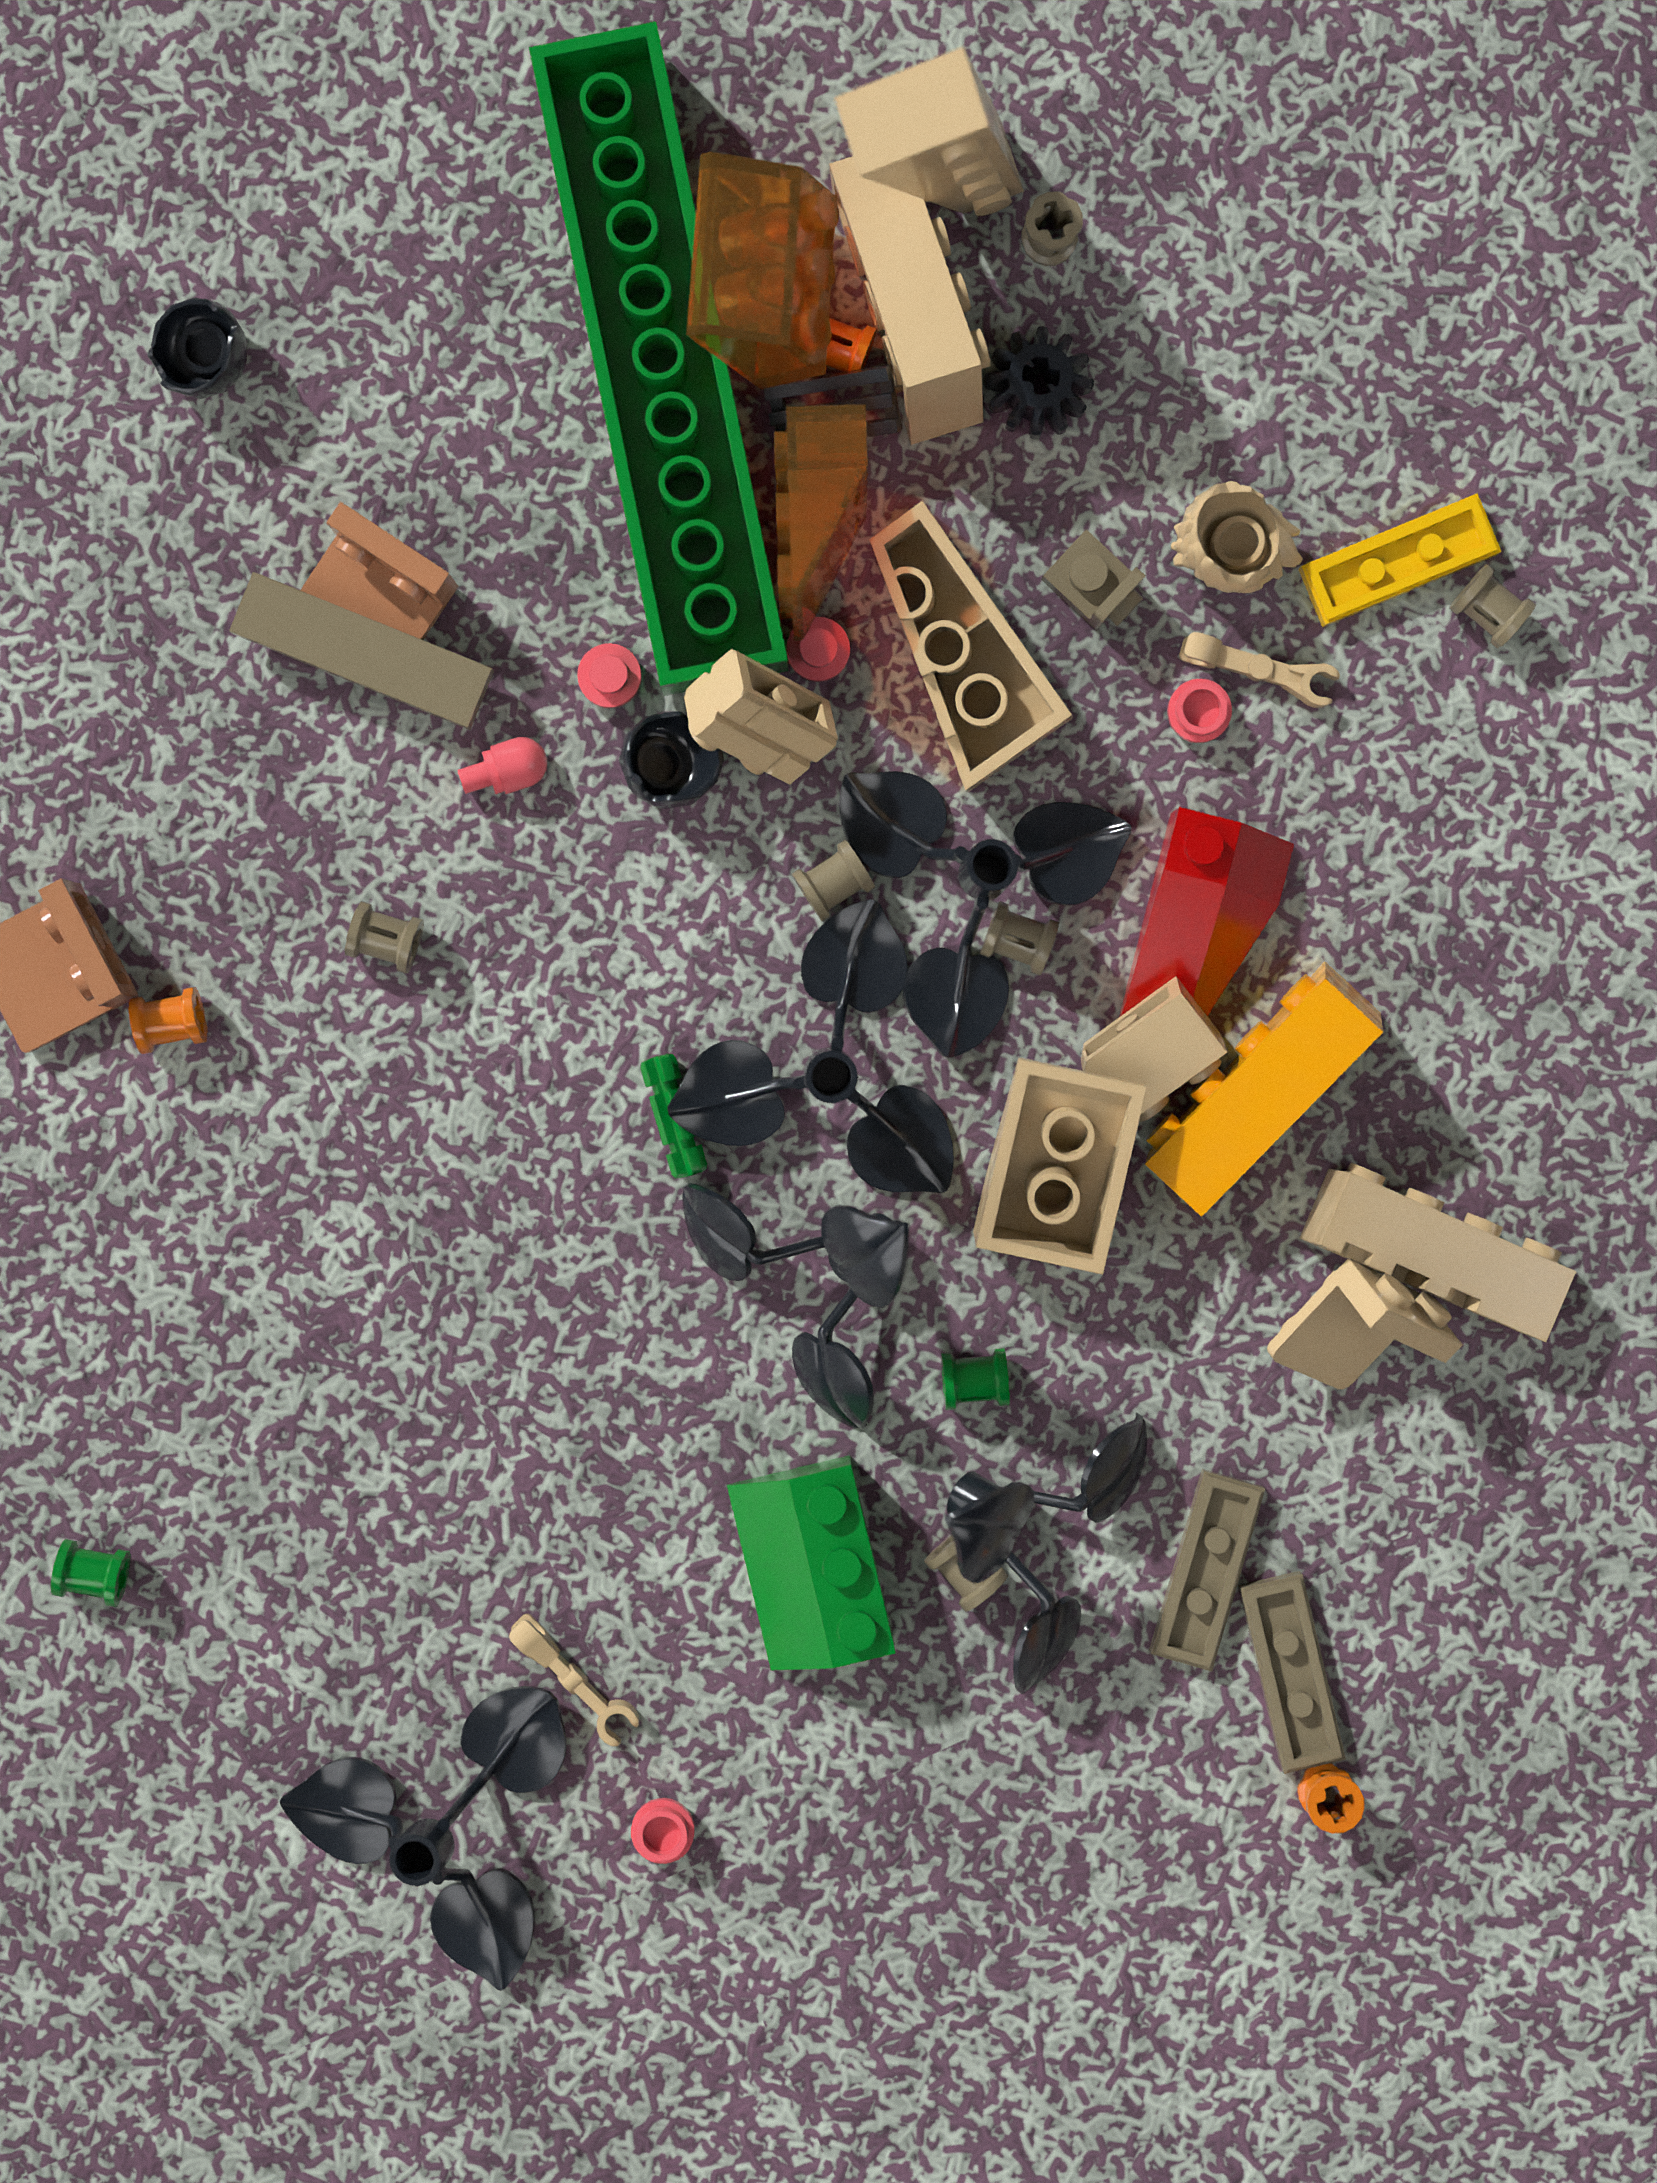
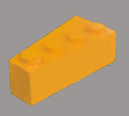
[1145,962,1383,1217]

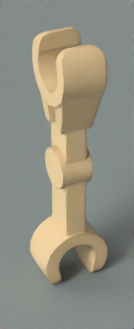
[1179,632,1340,708]
[509,1614,639,1746]

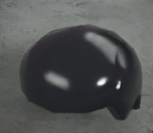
[148,297,247,399]
[619,711,724,809]

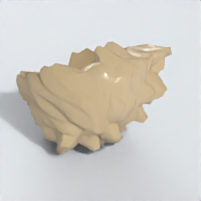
[1171,481,1303,593]

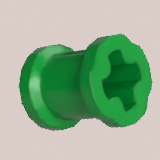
[941,1348,1010,1410]
[51,1539,131,1607]

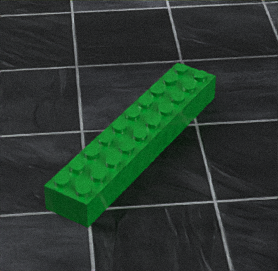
[529,21,788,696]

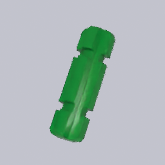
[640,1054,707,1179]

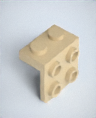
[1267,1258,1463,1389]

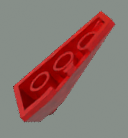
[1119,807,1294,1017]

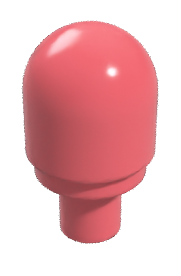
[457,737,547,794]

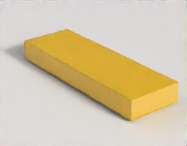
[1298,493,1502,627]

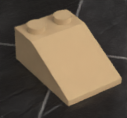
[973,1057,1147,1275]

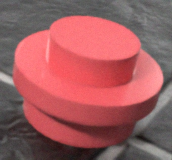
[787,617,850,682]
[577,643,642,708]
[1167,679,1232,743]
[631,1798,695,1864]

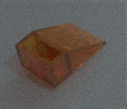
[774,404,868,641]

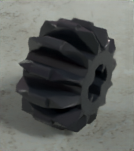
[984,325,1094,440]

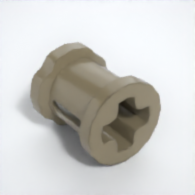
[1021,192,1083,266]
[1449,564,1536,649]
[792,840,876,922]
[344,901,424,974]
[980,901,1060,976]
[924,1534,1008,1612]

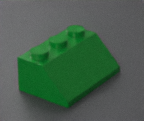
[727,1455,896,1671]

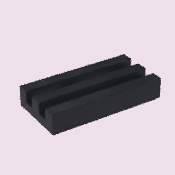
[763,364,903,452]

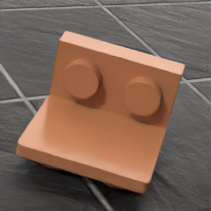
[300,501,459,640]
[0,878,139,1053]

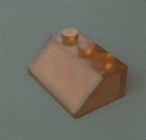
[687,151,839,389]

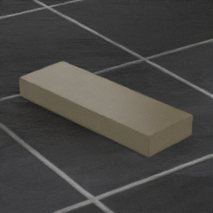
[1149,1469,1265,1672]
[1238,1571,1346,1774]

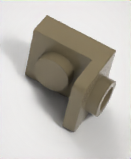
[1041,529,1146,631]

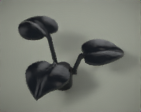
[839,771,1132,1058]
[668,899,954,1193]
[682,1183,910,1429]
[945,1412,1147,1694]
[280,1686,567,1991]

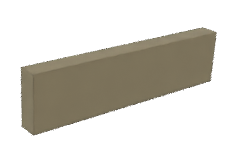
[229,572,494,730]

